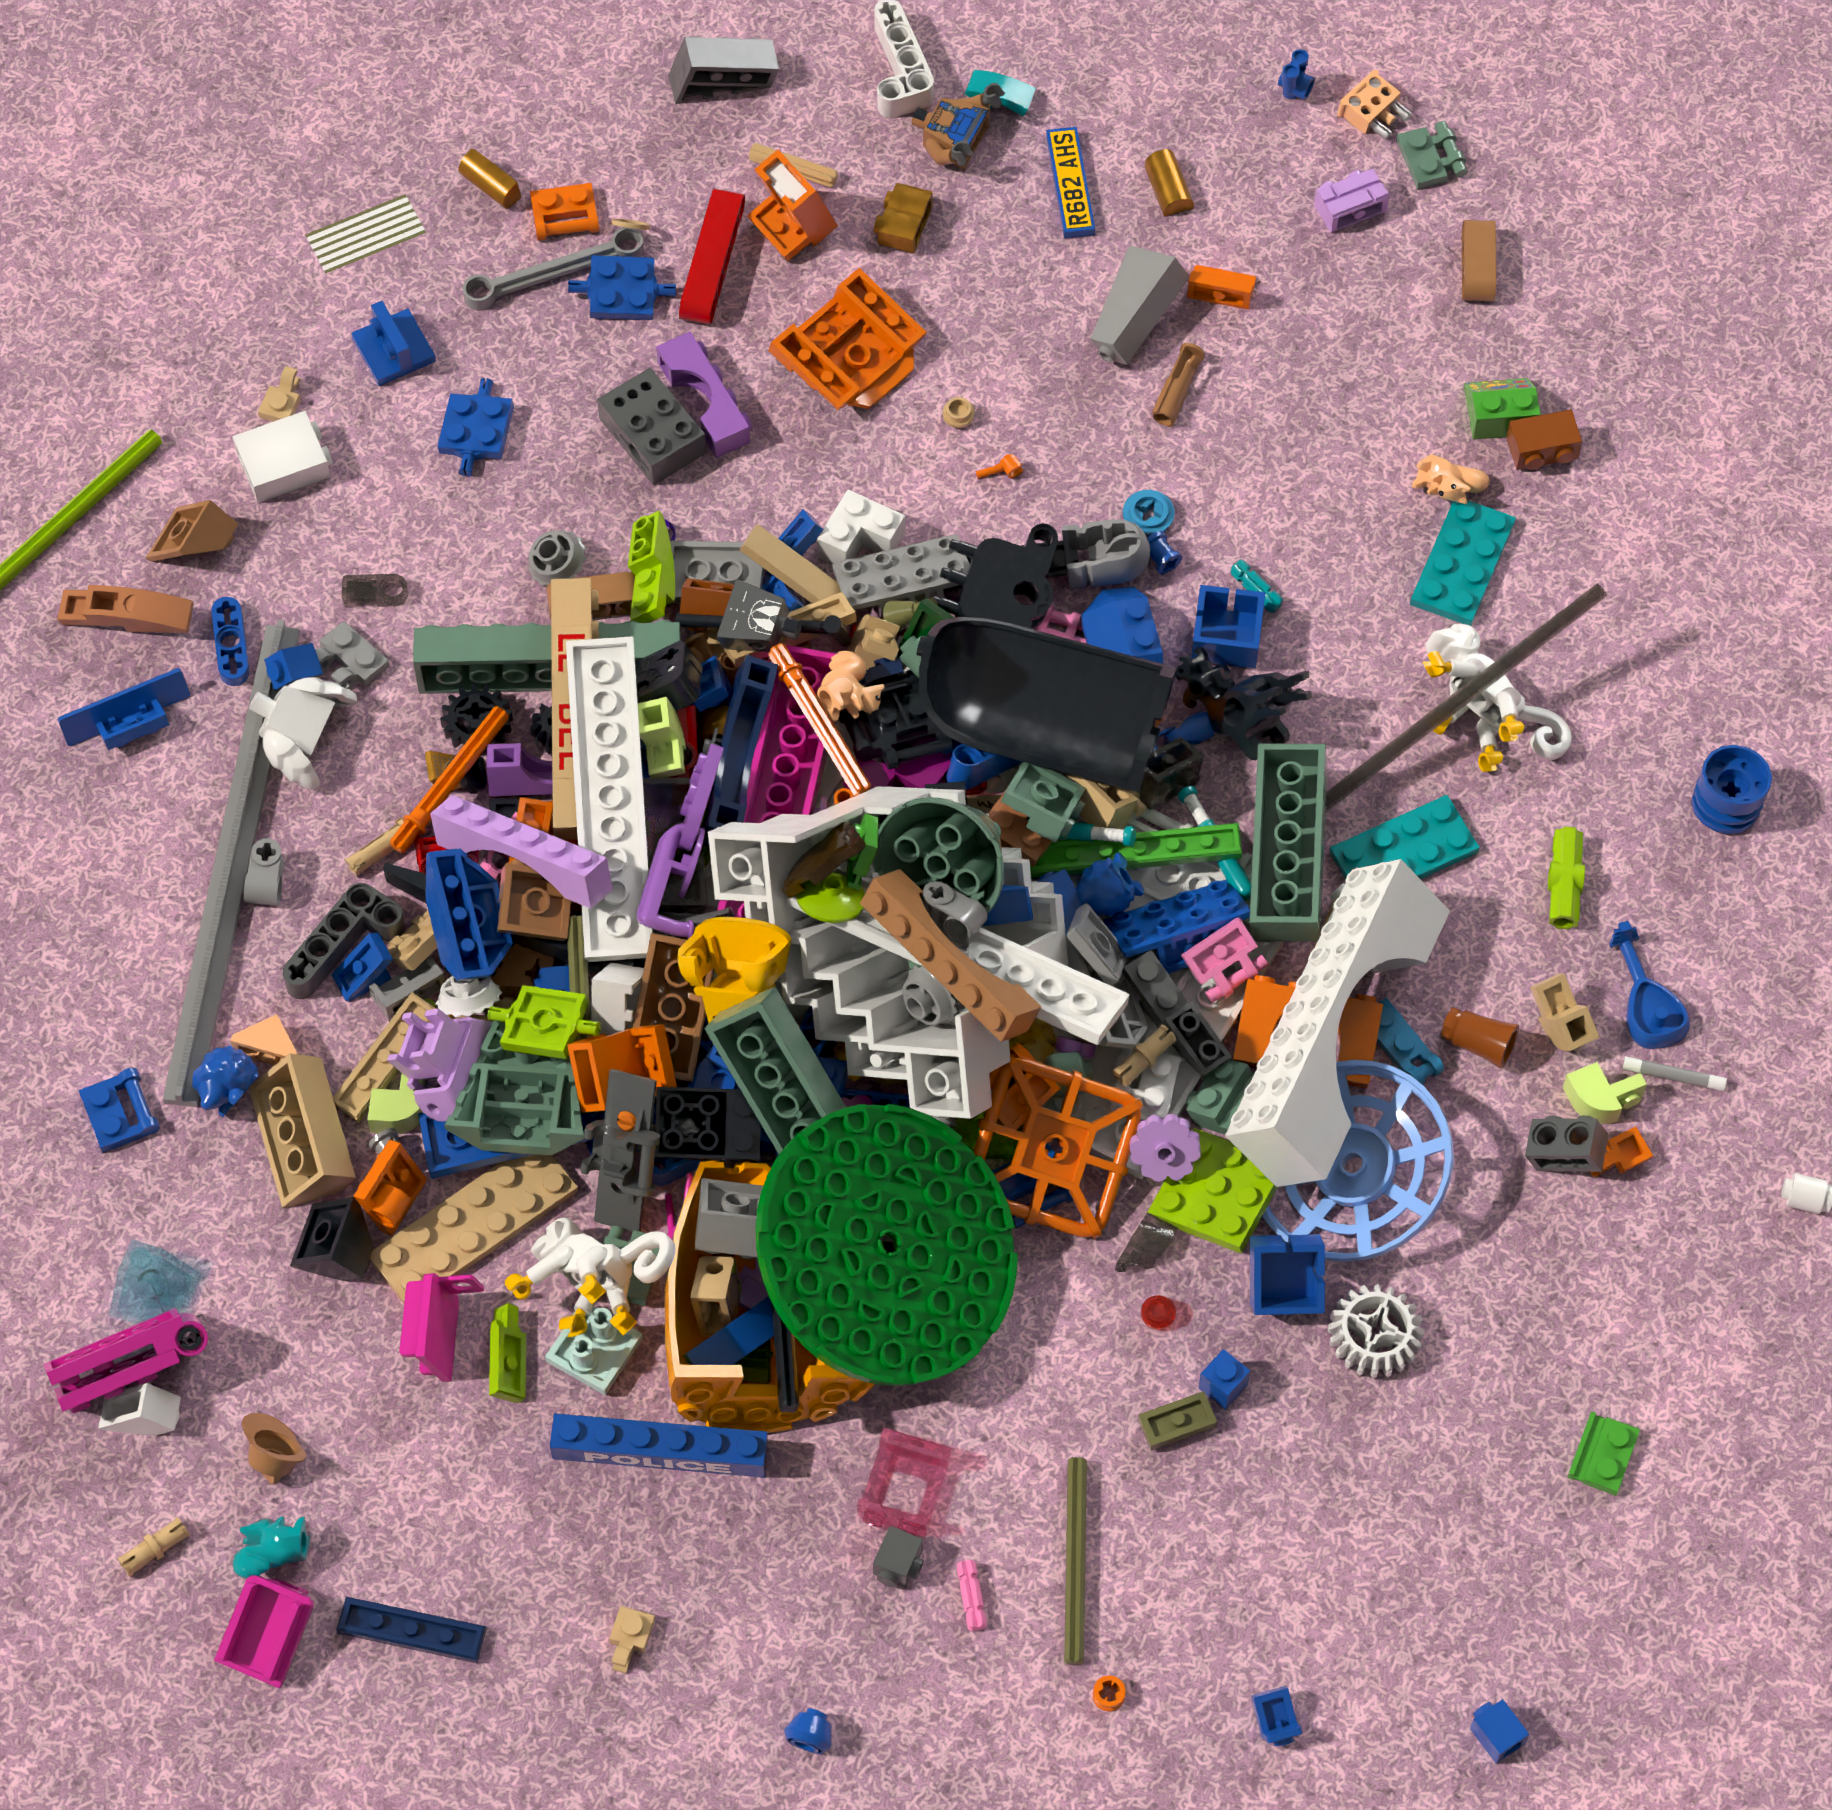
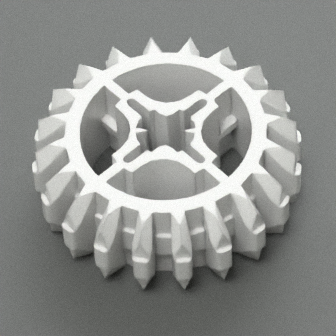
[1328,1284,1424,1379]

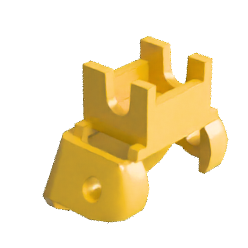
[677,917,792,1023]

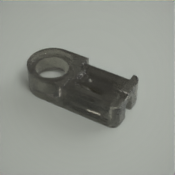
[342,574,409,608]

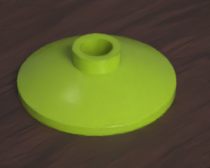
[796,872,865,923]

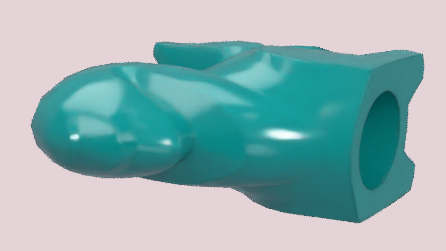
[232,1516,310,1579]

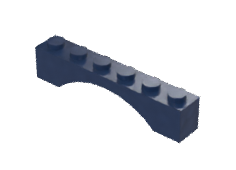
[701,655,778,847]

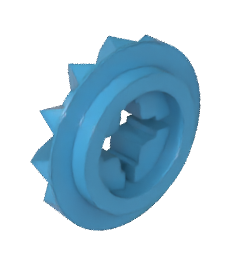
[1123,490,1175,536]

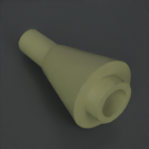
[883,598,938,632]

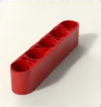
[679,189,745,325]

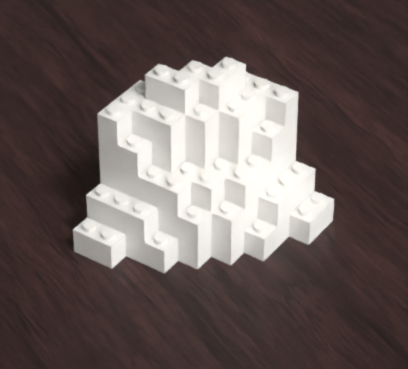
[708,786,1068,1119]

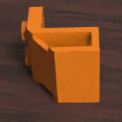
[567,1024,677,1112]

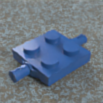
[568,255,676,320]
[437,378,514,477]

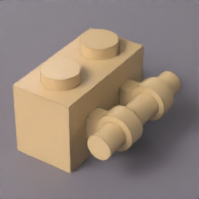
[1066,773,1147,829]

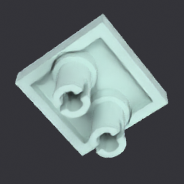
[545,1307,643,1395]

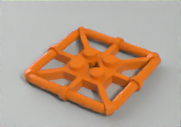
[973,1056,1143,1239]

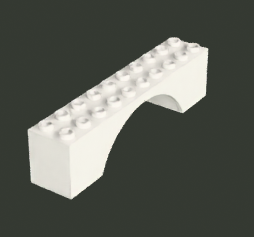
[1225,859,1450,1187]

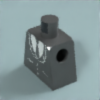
[717,579,802,652]

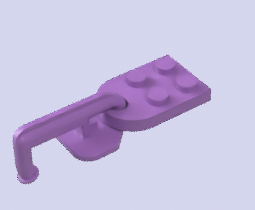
[636,743,724,939]

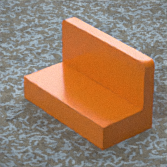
[1187,265,1256,310]

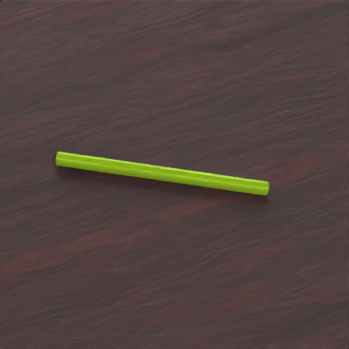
[0,430,162,590]

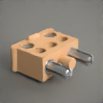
[1337,70,1412,140]

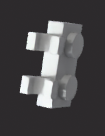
[315,621,389,689]

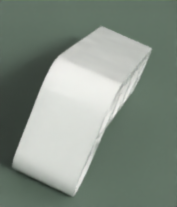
[874,0,934,118]

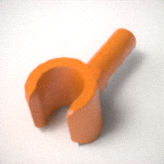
[975,454,1023,479]

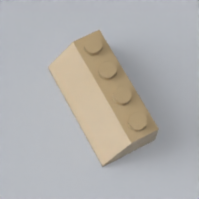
[249,1053,356,1208]

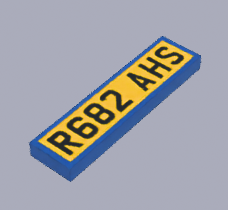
[1046,126,1095,239]

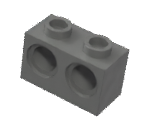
[1525,1116,1609,1172]

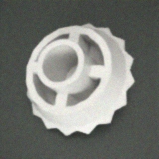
[436,975,502,1018]

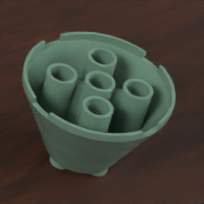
[873,797,1004,914]

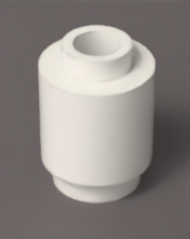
[1781,1173,1832,1214]

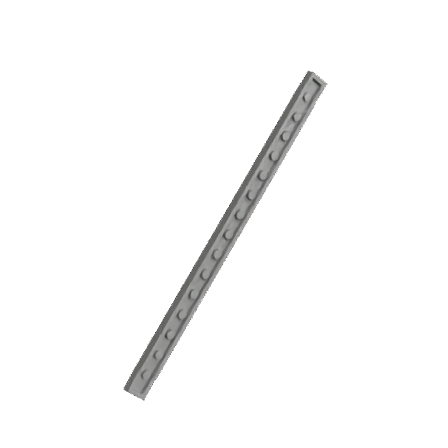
[163,620,300,1108]

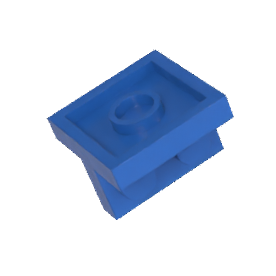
[351,301,436,386]

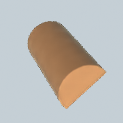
[632,933,714,1082]

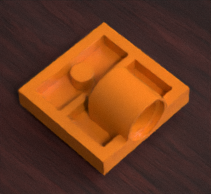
[354,1139,428,1236]

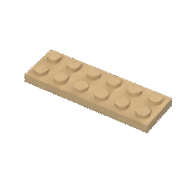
[370,1154,579,1304]

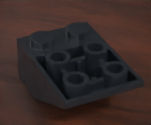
[655,1087,761,1163]

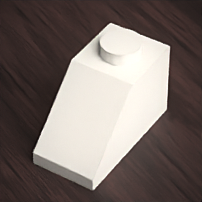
[98,1383,181,1436]

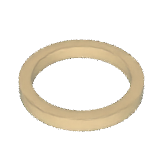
[611,218,651,230]

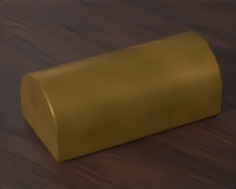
[458,148,521,209]
[1145,149,1194,217]

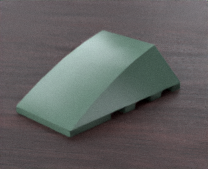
[444,1021,584,1155]

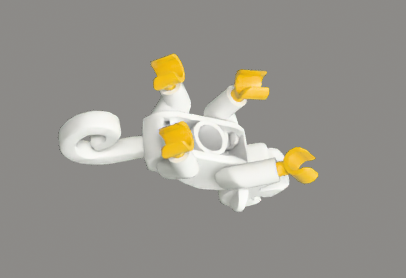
[1422,624,1572,772]
[505,1217,675,1338]

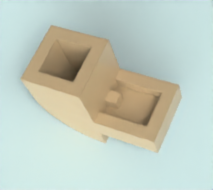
[847,614,900,670]
[1530,973,1600,1051]

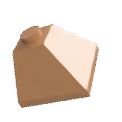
[146,500,238,562]

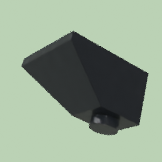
[290,1197,374,1281]

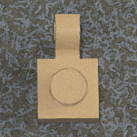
[258,366,301,422]
[609,1606,655,1674]

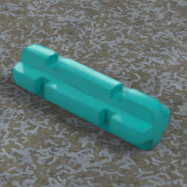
[1230,559,1283,613]

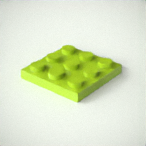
[1147,1128,1278,1254]

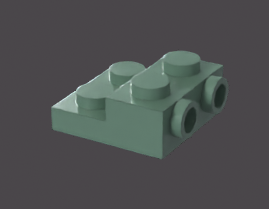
[1000,762,1086,843]
[1186,1059,1255,1134]

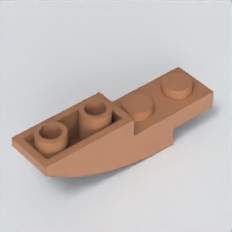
[57,585,194,633]

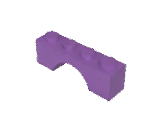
[656,331,752,458]
[487,743,553,796]

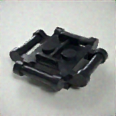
[838,670,953,770]

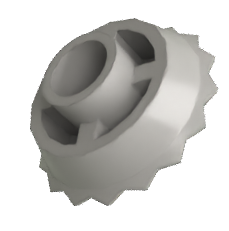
[528,529,586,586]
[902,965,958,1025]

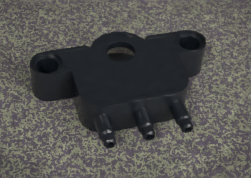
[932,523,1058,629]

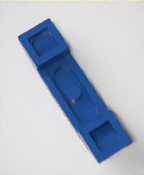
[683,1296,774,1365]

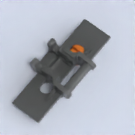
[581,1069,661,1232]

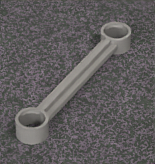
[463,227,644,311]

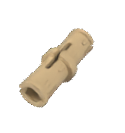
[1112,1024,1177,1087]
[117,1517,190,1577]

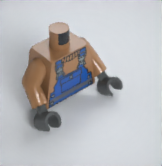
[912,83,1005,170]

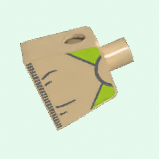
[690,1253,741,1336]

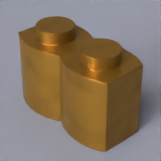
[874,183,933,253]

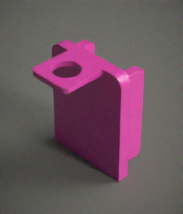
[399,1273,484,1382]
[214,1575,314,1688]

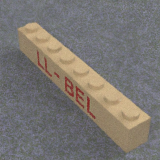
[551,578,599,840]

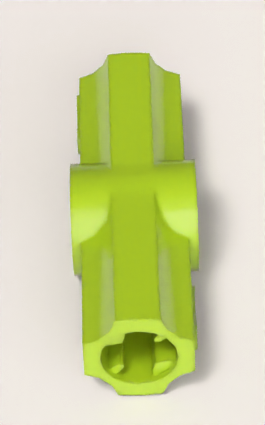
[1547,826,1585,930]

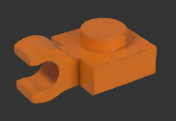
[1590,1126,1653,1178]

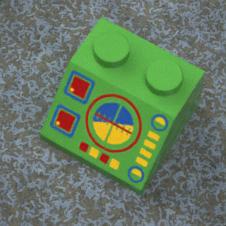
[1464,378,1541,440]

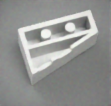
[592,963,644,1036]

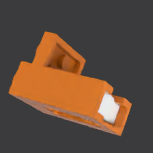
[747,149,838,262]

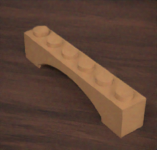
[860,869,1042,1042]

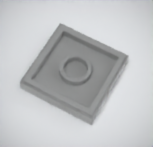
[1066,903,1127,986]

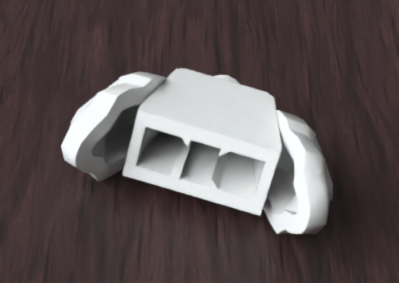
[249,677,358,790]

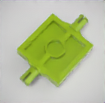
[487,985,601,1059]

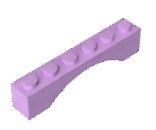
[430,795,613,909]

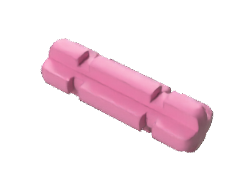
[957,1560,987,1631]

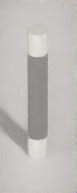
[1622,1056,1727,1091]

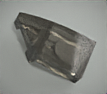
[1115,1212,1178,1272]

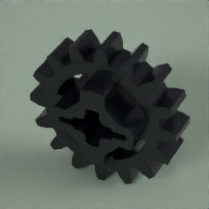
[440,684,513,748]

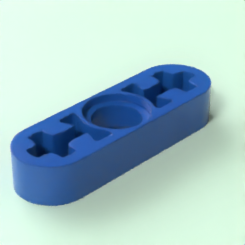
[211,597,249,686]

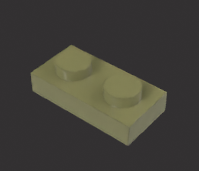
[1138,1391,1217,1451]

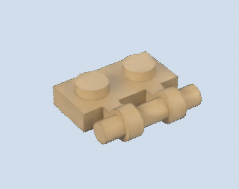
[387,910,437,971]

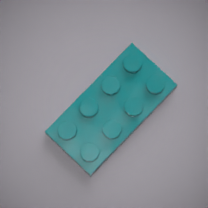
[1410,500,1516,626]
[1329,795,1480,880]

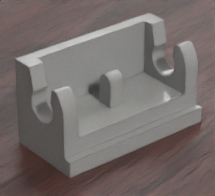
[369,955,445,1022]

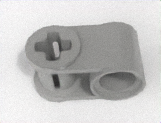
[244,838,284,906]
[922,881,987,944]

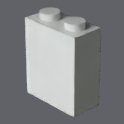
[232,411,333,503]

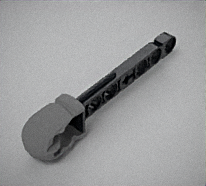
[945,519,1150,590]

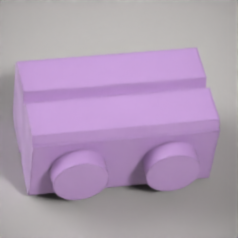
[1314,169,1389,233]

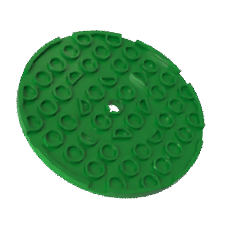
[755,1104,1018,1386]

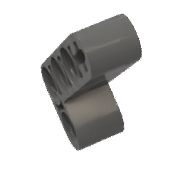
[282,883,405,999]

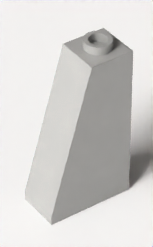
[1090,246,1189,365]

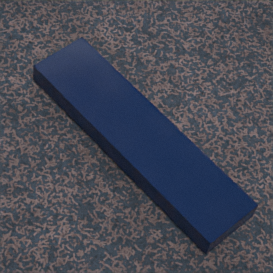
[336,1596,487,1664]

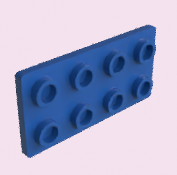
[1103,880,1250,974]

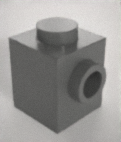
[873,1525,924,1588]

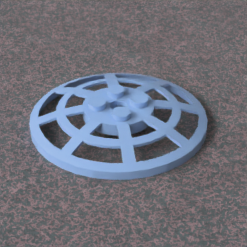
[1262,1060,1454,1262]

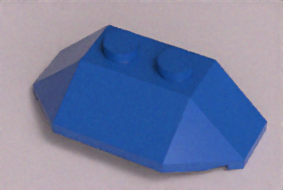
[1080,586,1163,664]
[426,848,513,981]

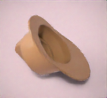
[241,1413,306,1484]

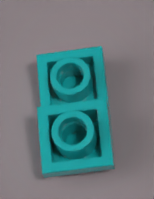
[964,70,1036,116]

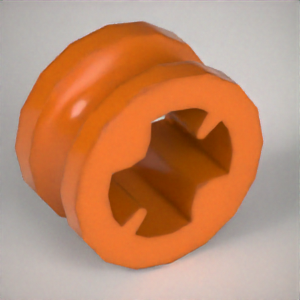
[1092,1675,1126,1712]

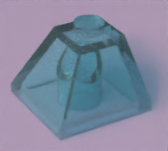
[109,1239,202,1324]

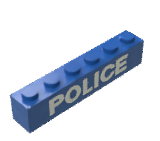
[550,1413,768,1478]

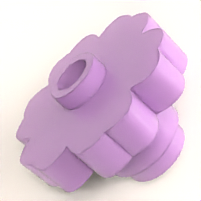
[1130,1114,1201,1182]

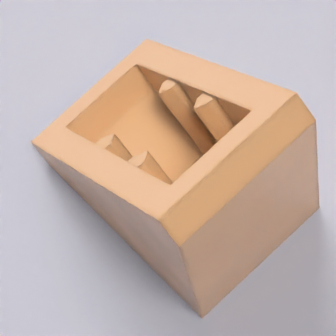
[230,1014,297,1066]

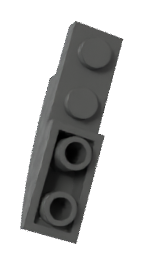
[1122,950,1232,1076]

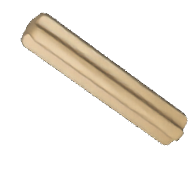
[749,143,838,187]

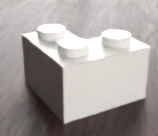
[817,490,905,564]

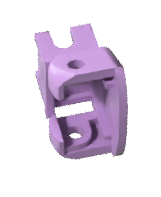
[387,1009,492,1122]

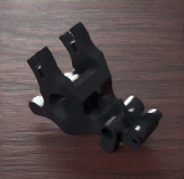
[1175,647,1312,761]

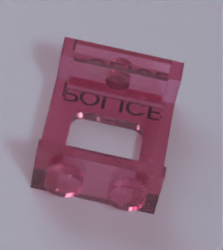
[857,1428,952,1537]

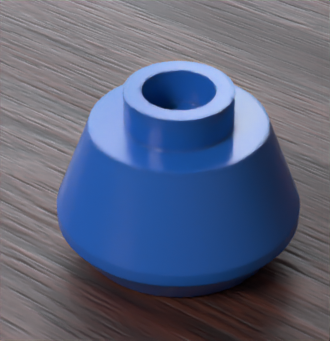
[784,1708,832,1754]

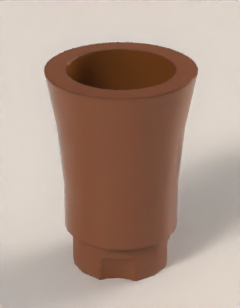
[1440,1007,1519,1069]

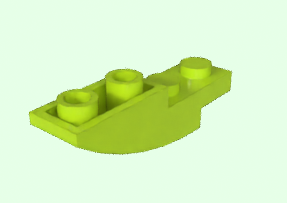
[628,511,675,623]

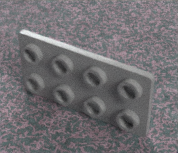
[832,534,970,620]

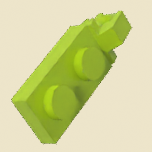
[489,1303,526,1403]

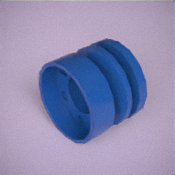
[1691,745,1772,834]

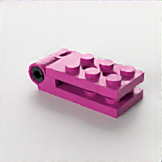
[43,1308,208,1413]

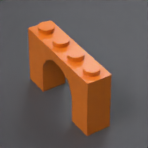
[1233,975,1383,1089]

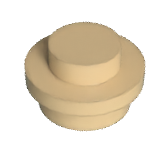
[943,397,975,428]

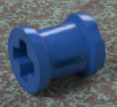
[1147,531,1183,575]

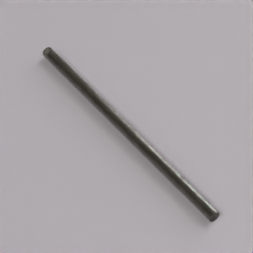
[1326,583,1607,812]

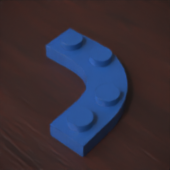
[762,509,824,612]

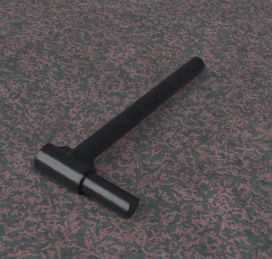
[675,613,852,647]

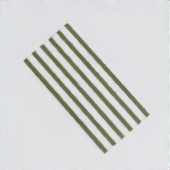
[305,194,426,273]

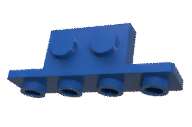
[57,668,191,750]

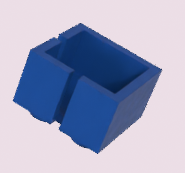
[1191,585,1266,669]
[1250,1234,1325,1315]

